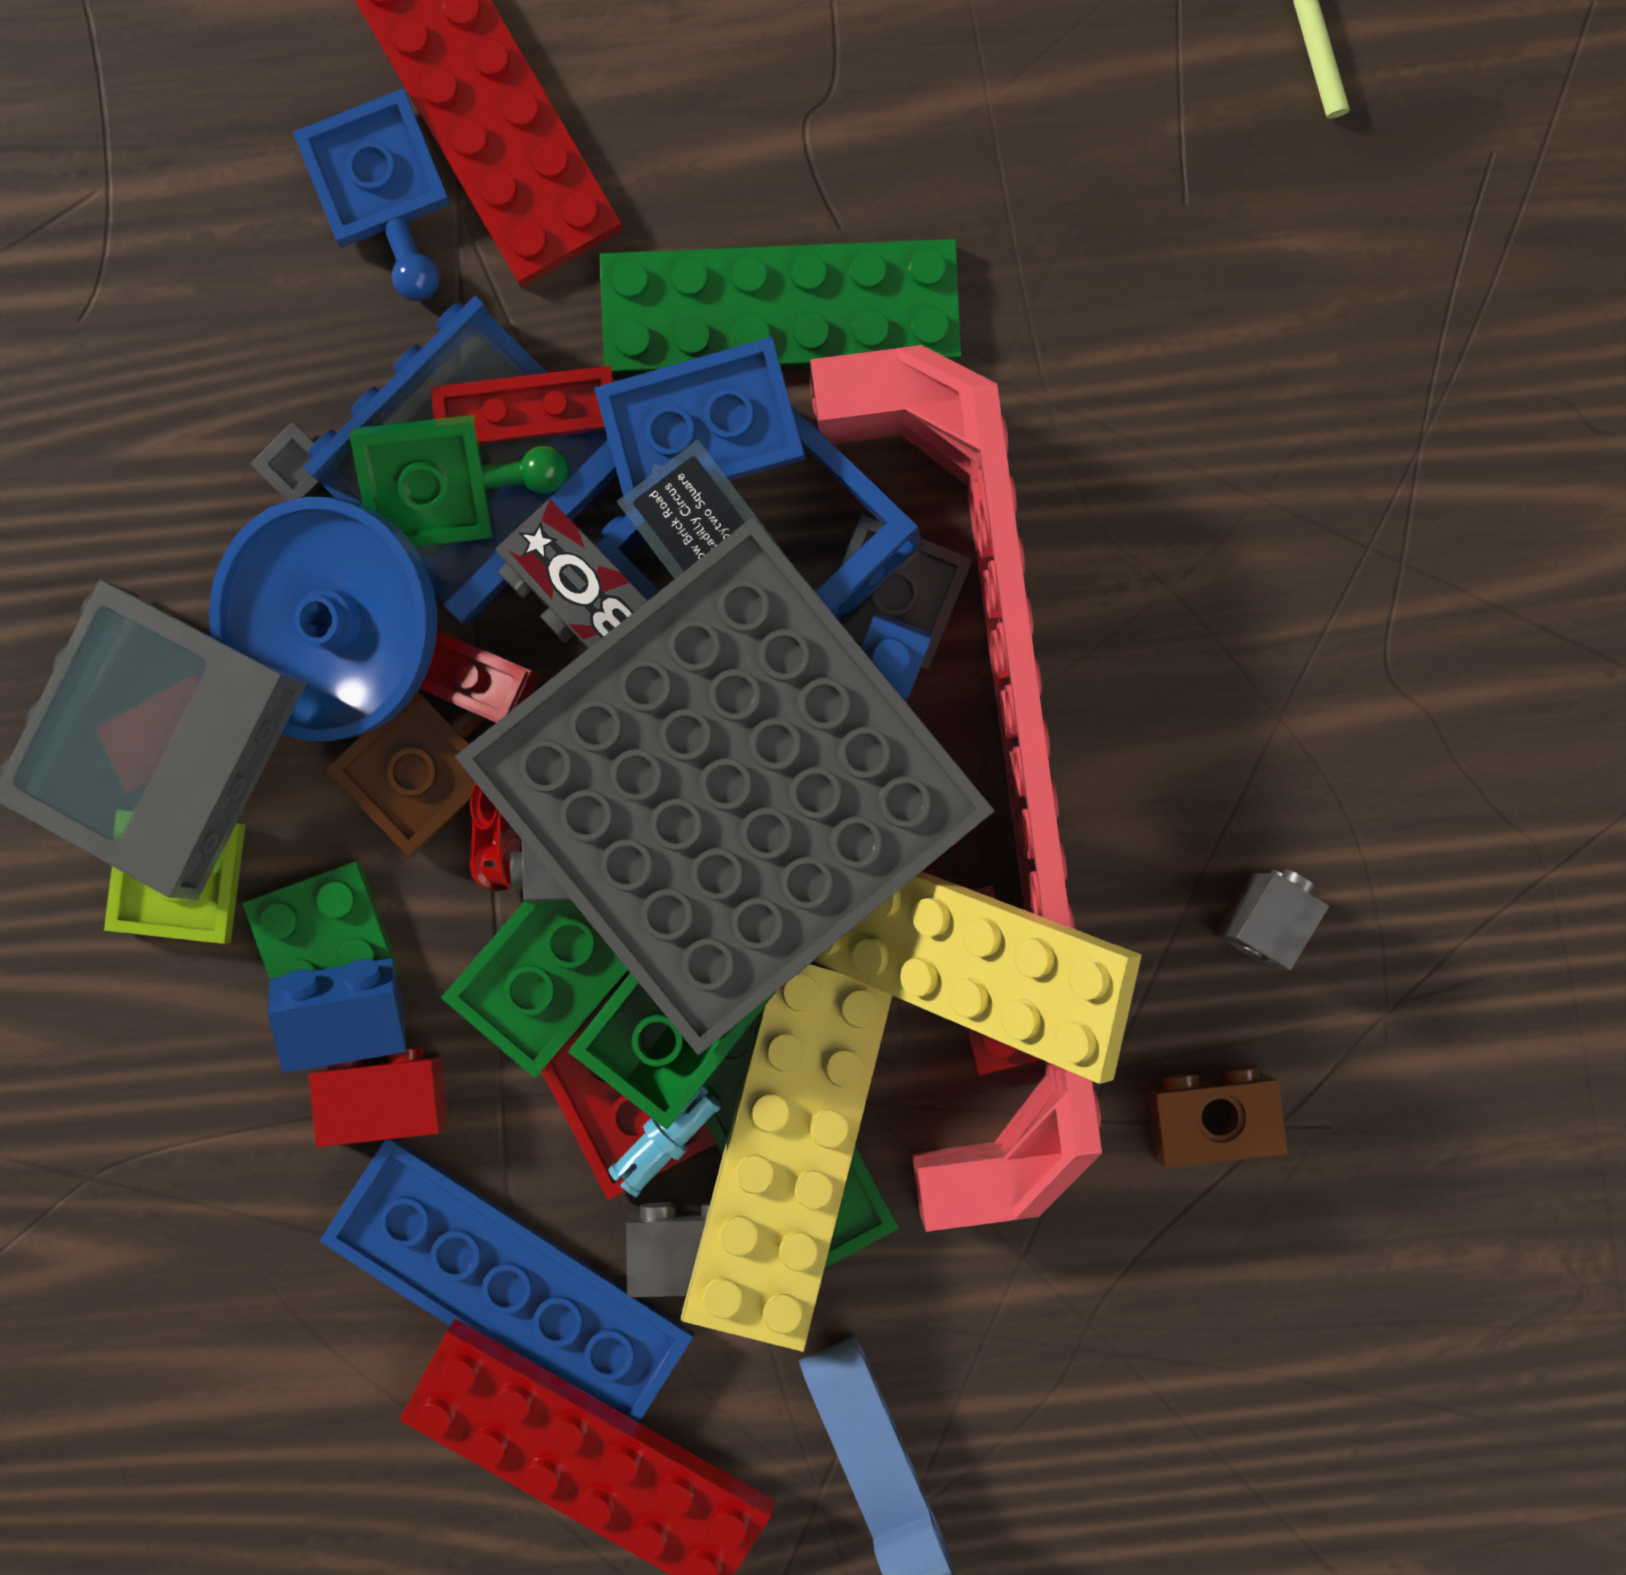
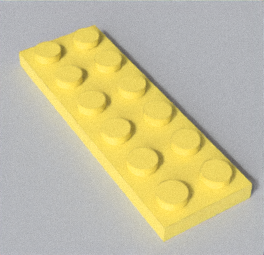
[813,871,1142,1084]
[680,964,892,1352]

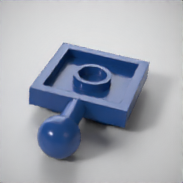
[293,88,451,301]

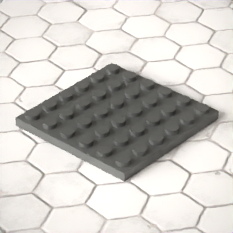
[455,517,995,1055]

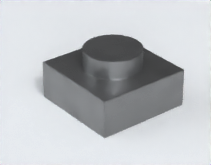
[250,422,337,501]

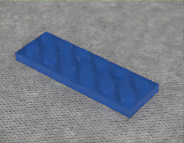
[319,1138,694,1423]

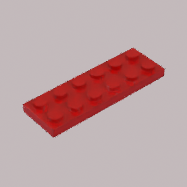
[354,0,623,288]
[399,1318,776,1575]

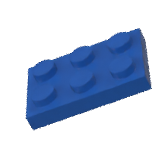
[594,336,806,510]

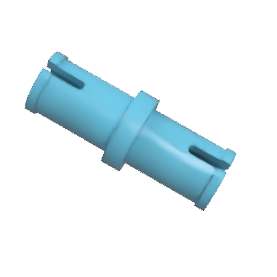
[608,1086,722,1197]

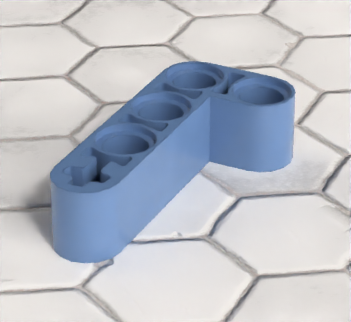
[799,1335,954,1575]

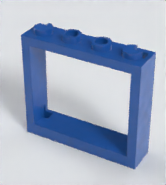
[595,406,923,623]

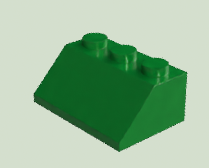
[568,973,776,1130]

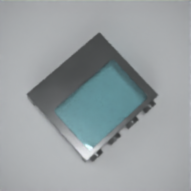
[0,580,307,900]

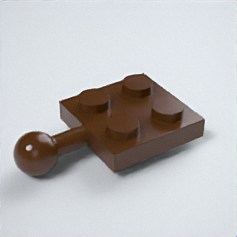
[325,690,487,858]

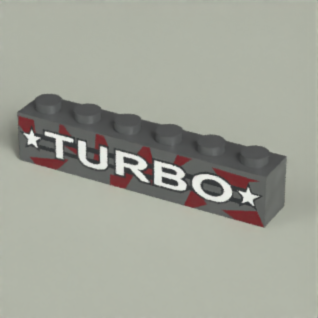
[495,498,647,650]

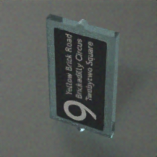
[617,439,795,579]

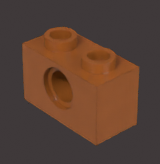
[1147,1066,1288,1168]

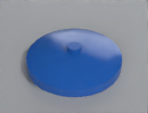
[209,497,437,741]

